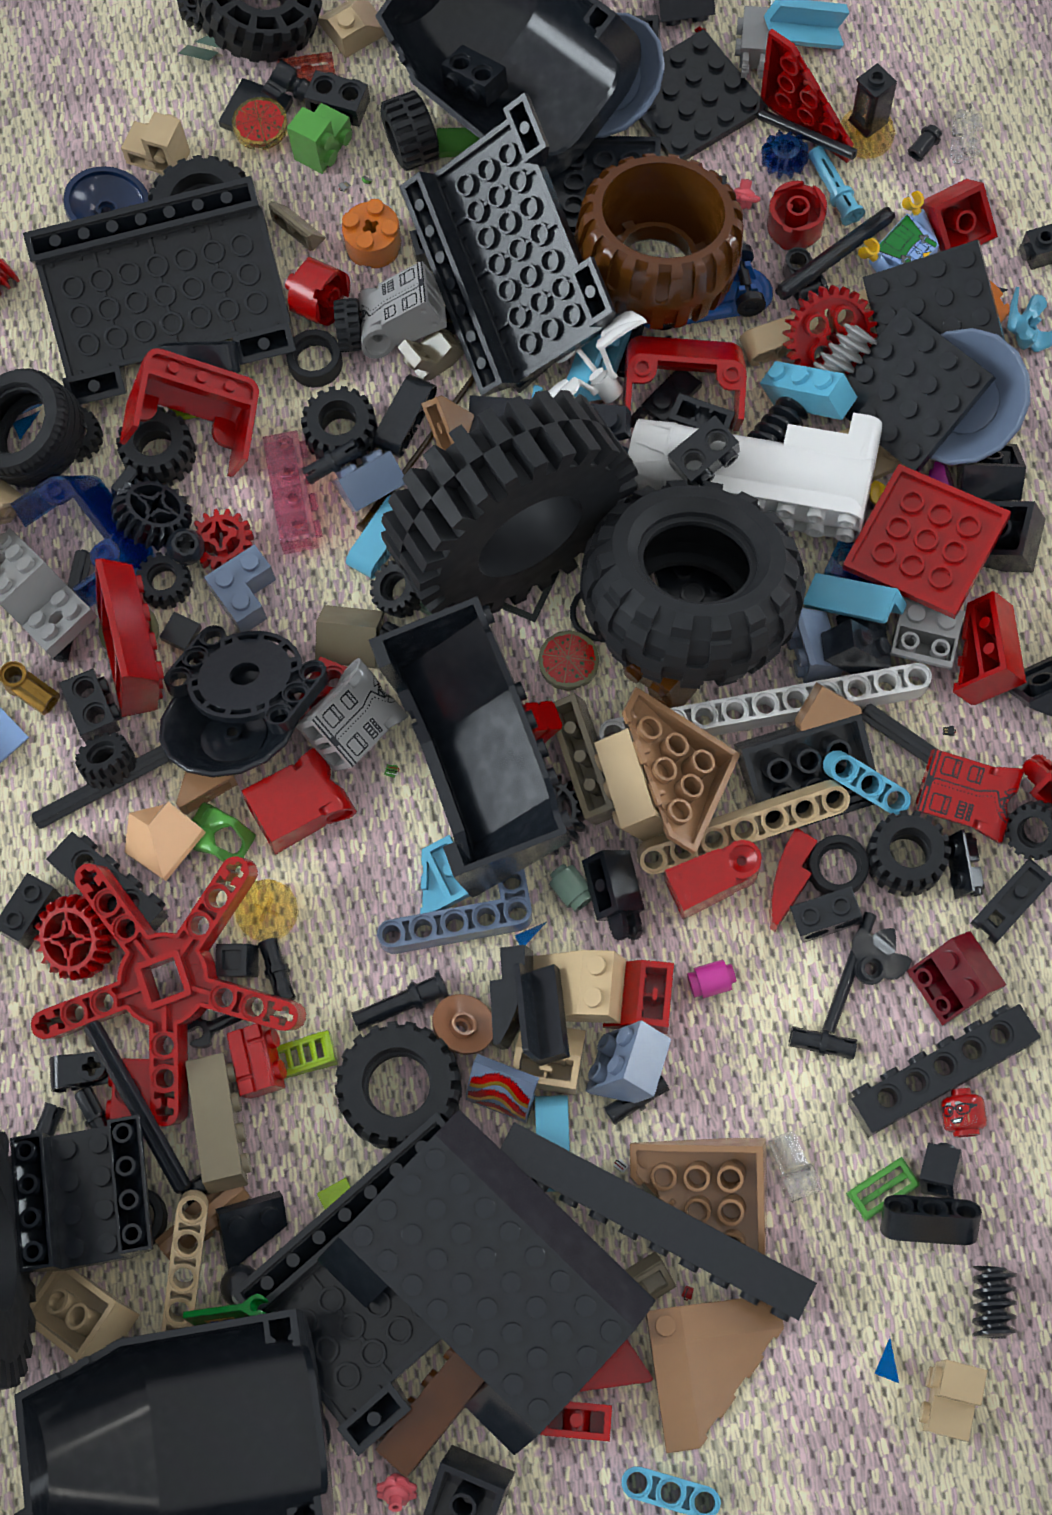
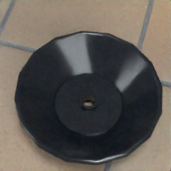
[159,670,298,778]

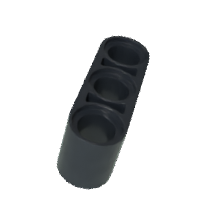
[158,341,241,373]
[373,374,437,458]
[880,1195,982,1246]

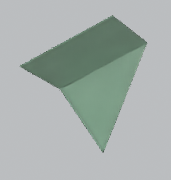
[178,36,220,61]

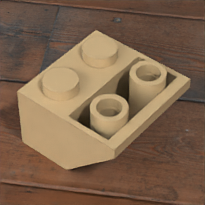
[513,1028,586,1095]

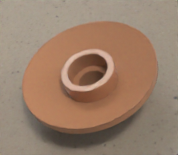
[432,994,493,1055]

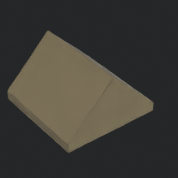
[315,605,384,668]

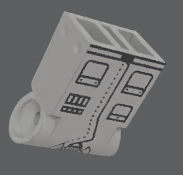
[358,261,447,359]
[296,658,409,772]

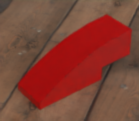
[769,828,818,932]

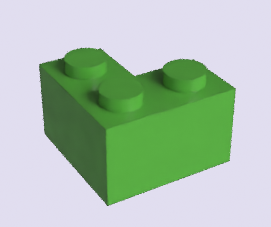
[287,103,353,174]

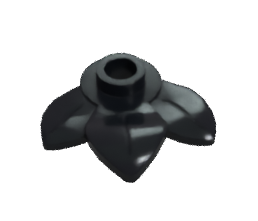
[852,928,912,985]

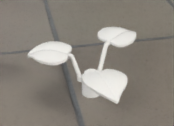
[548,311,647,404]

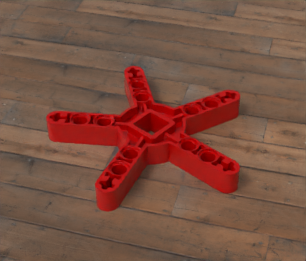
[31,856,307,1127]

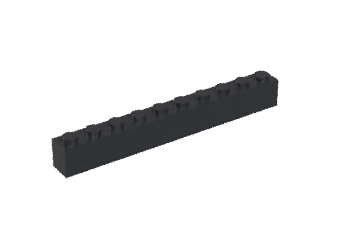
[500,1122,817,1322]

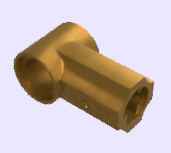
[0,661,60,716]

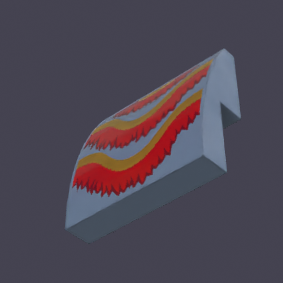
[466,1054,539,1123]

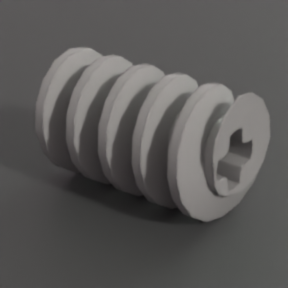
[813,323,878,380]

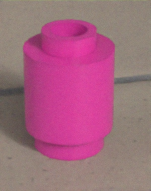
[687,959,737,999]

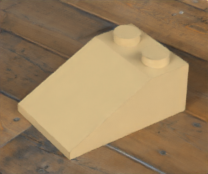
[533,950,626,1024]
[30,1269,140,1362]

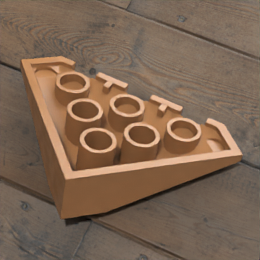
[622,687,741,855]
[630,1138,767,1255]
[646,1298,784,1453]

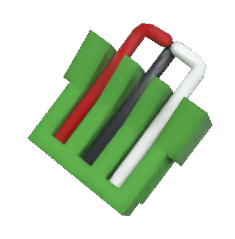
[384,764,400,778]

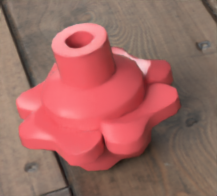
[734,179,761,209]
[376,1473,417,1512]

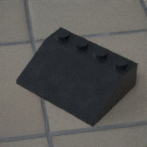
[733,714,876,838]

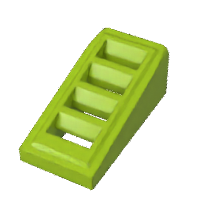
[277,1030,338,1079]

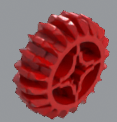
[33,894,117,981]

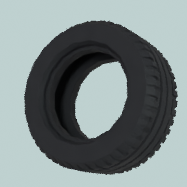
[0,368,85,488]

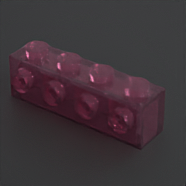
[262,430,323,555]

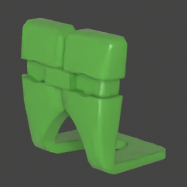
[192,802,256,868]

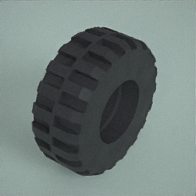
[195,0,322,63]

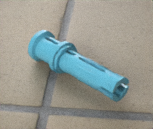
[808,146,865,226]

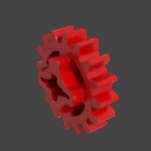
[194,509,254,571]

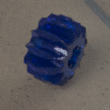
[761,130,809,180]

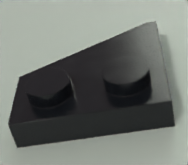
[215,1191,287,1270]

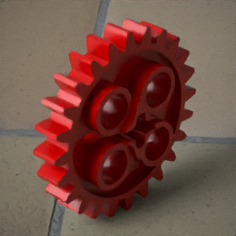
[782,285,878,376]

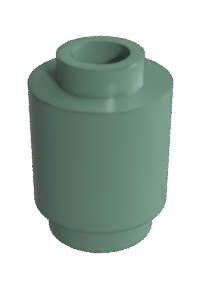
[549,864,592,912]

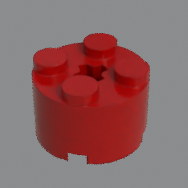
[767,180,827,250]
[285,257,351,326]

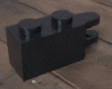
[582,850,645,940]

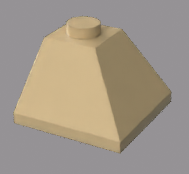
[318,0,385,58]

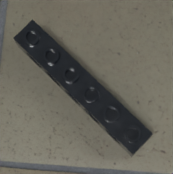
[848,1004,1041,1138]

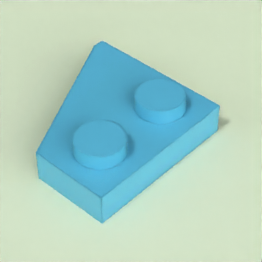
[420,835,470,914]

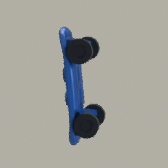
[643,243,773,331]

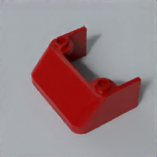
[622,336,747,432]
[119,348,259,477]

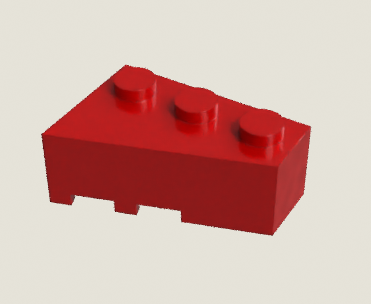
[953,591,1026,705]

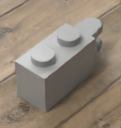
[735,6,770,79]

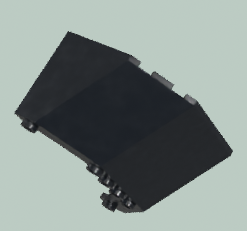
[369,596,574,898]

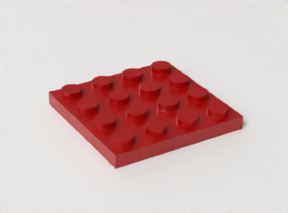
[842,464,1011,619]

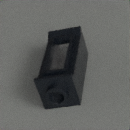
[848,63,897,138]

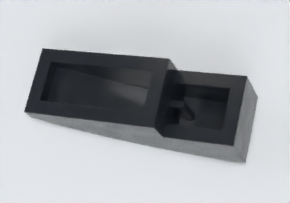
[490,945,533,1050]

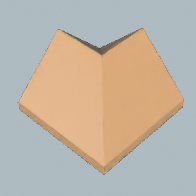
[125,801,206,881]

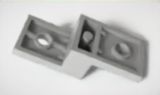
[0,528,98,658]

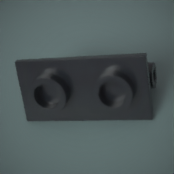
[947,829,985,899]

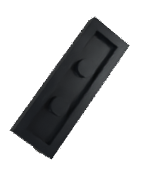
[514,963,570,1066]

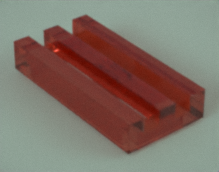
[278,52,335,82]

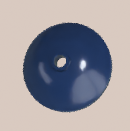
[63,166,149,221]

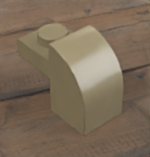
[397,329,464,381]

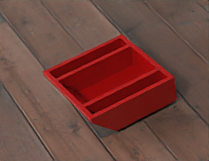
[95,558,164,717]

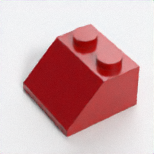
[920,178,998,251]

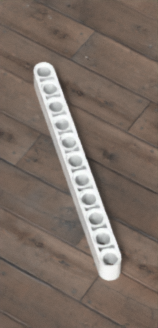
[599,663,932,740]

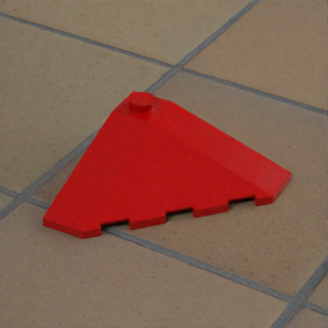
[760,29,854,163]

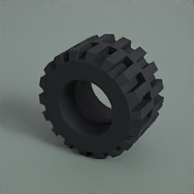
[380,90,439,171]
[301,386,378,468]
[116,406,196,487]
[866,810,951,897]

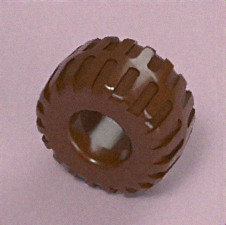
[574,153,744,330]

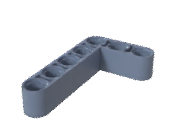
[377,869,532,954]

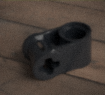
[782,247,829,307]
[49,1052,108,1093]

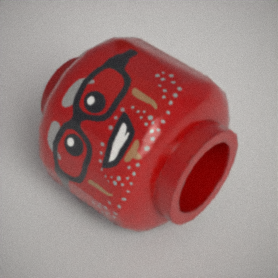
[941,1088,987,1138]

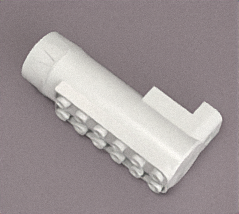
[628,413,882,543]

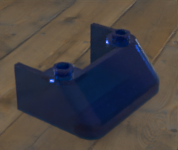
[10,475,155,607]

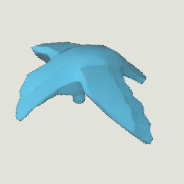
[1007,286,1052,352]

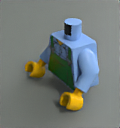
[858,191,939,273]

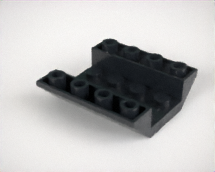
[10,1114,154,1273]

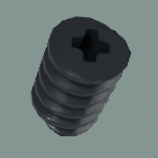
[747,397,809,443]
[972,1266,1017,1339]

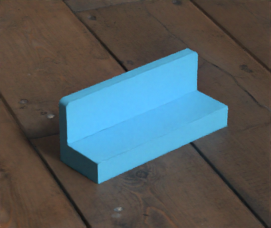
[764,0,850,49]
[803,573,907,624]

